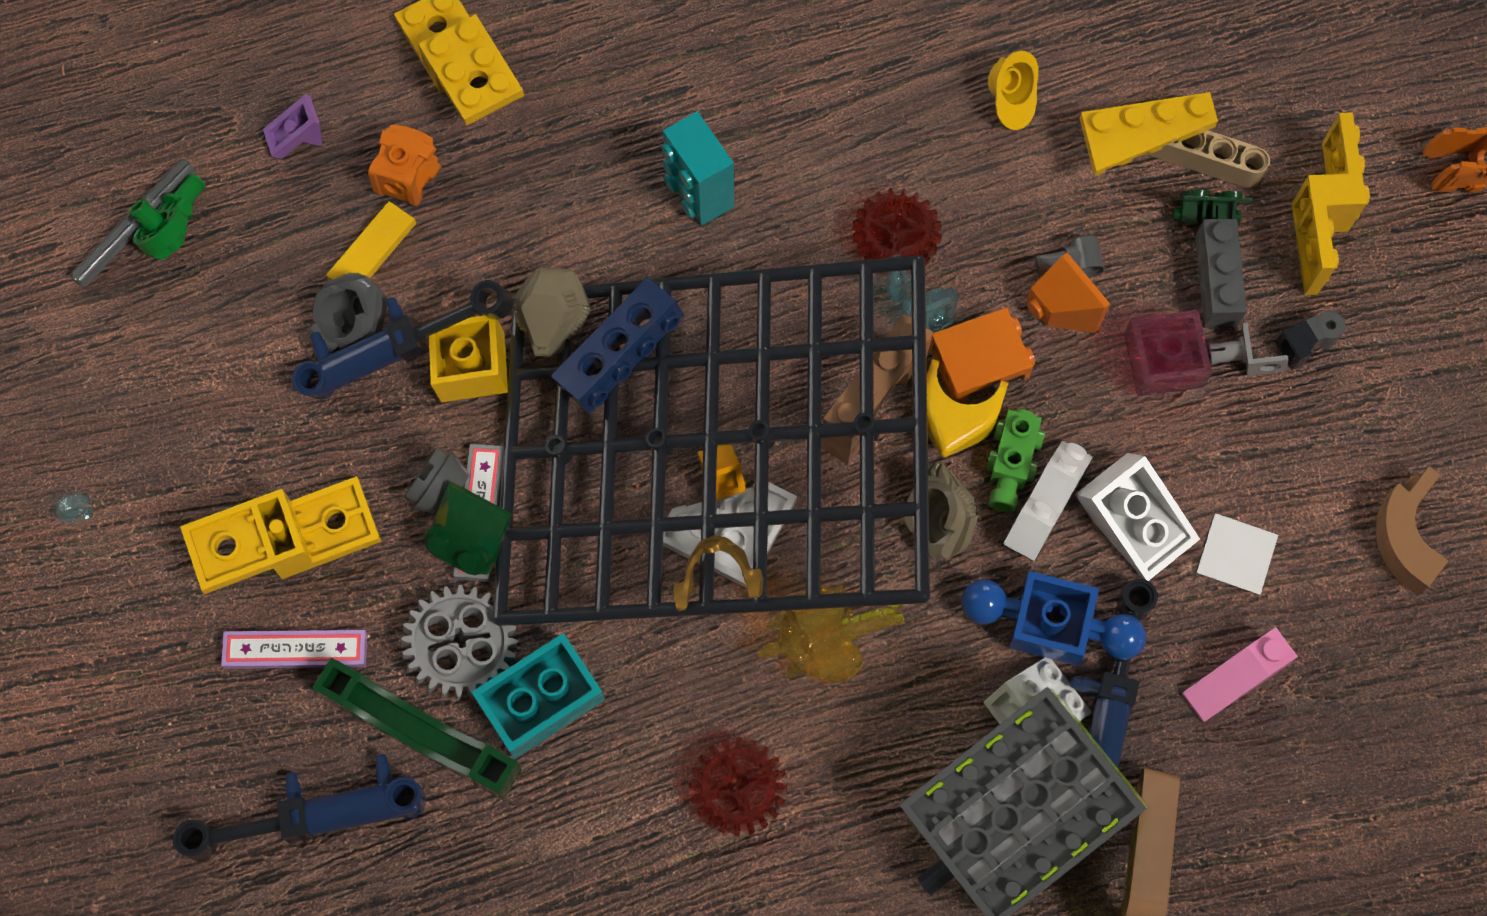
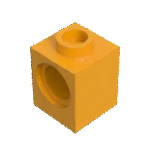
[697,445,746,501]

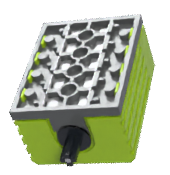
[900,686,1148,916]

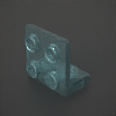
[885,254,959,332]

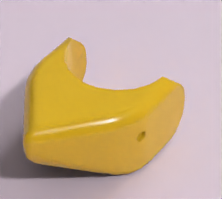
[927,359,1009,458]

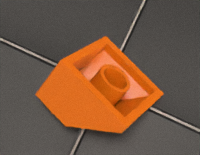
[1026,253,1110,333]

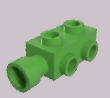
[986,409,1045,513]

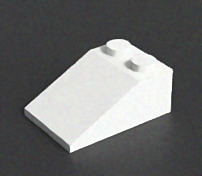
[1075,453,1200,581]

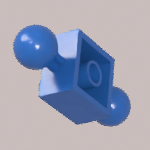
[961,571,1146,666]

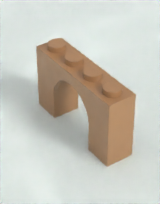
[821,313,933,465]

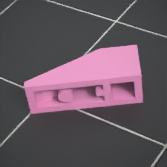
[1182,627,1298,723]

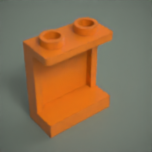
[929,307,1035,403]

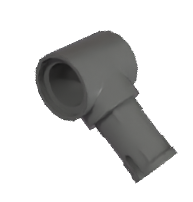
[1035,235,1105,278]

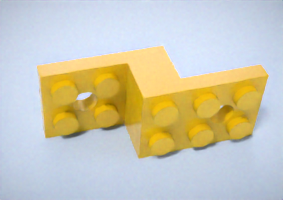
[394,0,524,126]
[1291,112,1370,295]
[180,476,382,594]

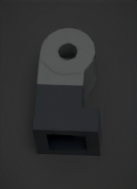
[1275,311,1346,370]

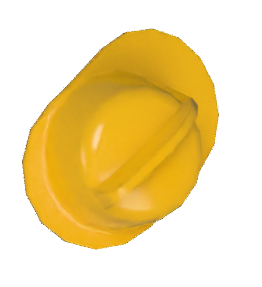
[988,50,1038,130]

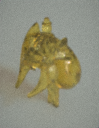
[757,585,905,683]

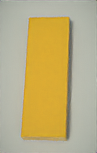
[326,201,416,281]

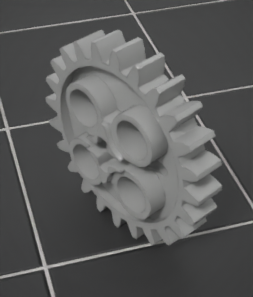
[400,585,518,701]

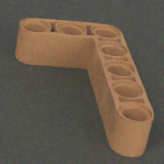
[1116,767,1180,916]

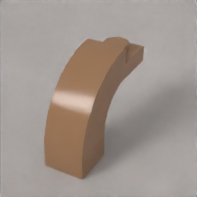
[1376,466,1448,596]

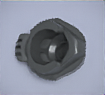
[307,273,387,354]

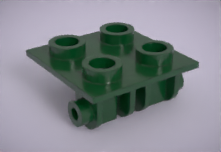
[1172,190,1252,225]

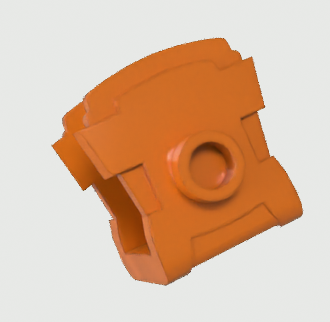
[368,125,442,207]
[1423,127,1487,193]

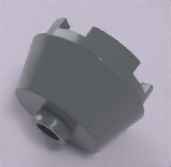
[404,447,470,515]

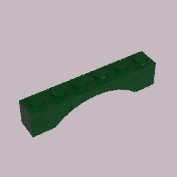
[312,657,522,801]

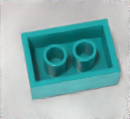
[661,111,734,226]
[472,633,605,760]

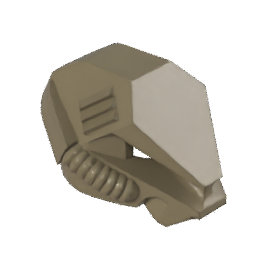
[513,267,591,357]
[904,462,979,558]

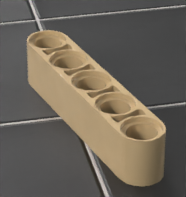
[1123,105,1270,188]

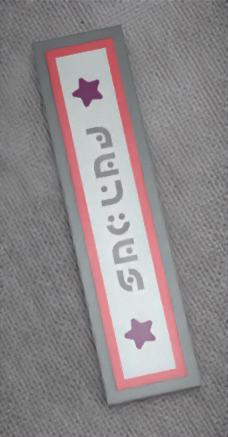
[454,444,504,582]

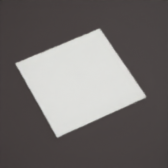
[1197,513,1278,595]

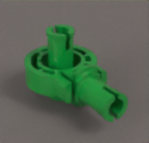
[129,174,206,260]

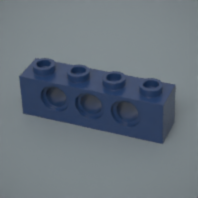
[551,277,684,413]

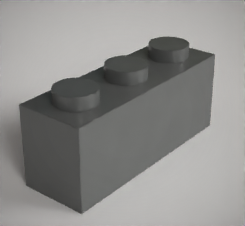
[1195,219,1247,328]

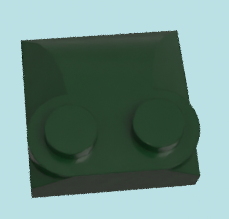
[424,481,512,575]

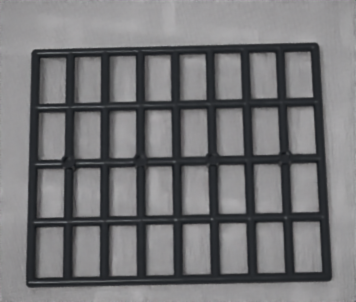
[493,255,930,626]

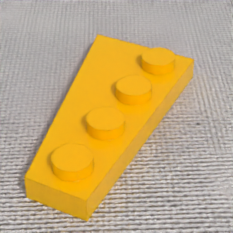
[1079,92,1218,177]

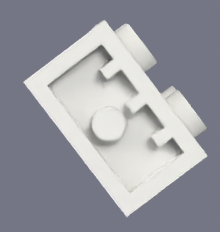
[983,657,1091,724]

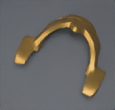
[673,536,763,612]

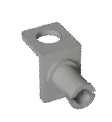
[1209,322,1288,376]

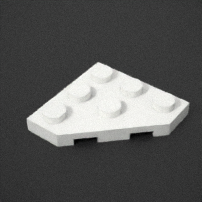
[663,482,797,588]

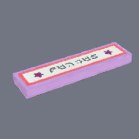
[221,630,367,669]

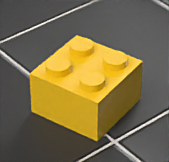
[429,316,508,403]

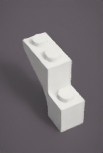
[1003,441,1093,561]

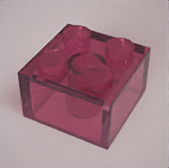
[1124,310,1212,396]

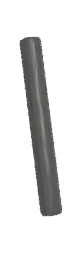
[70,159,195,287]

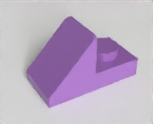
[263,94,322,159]

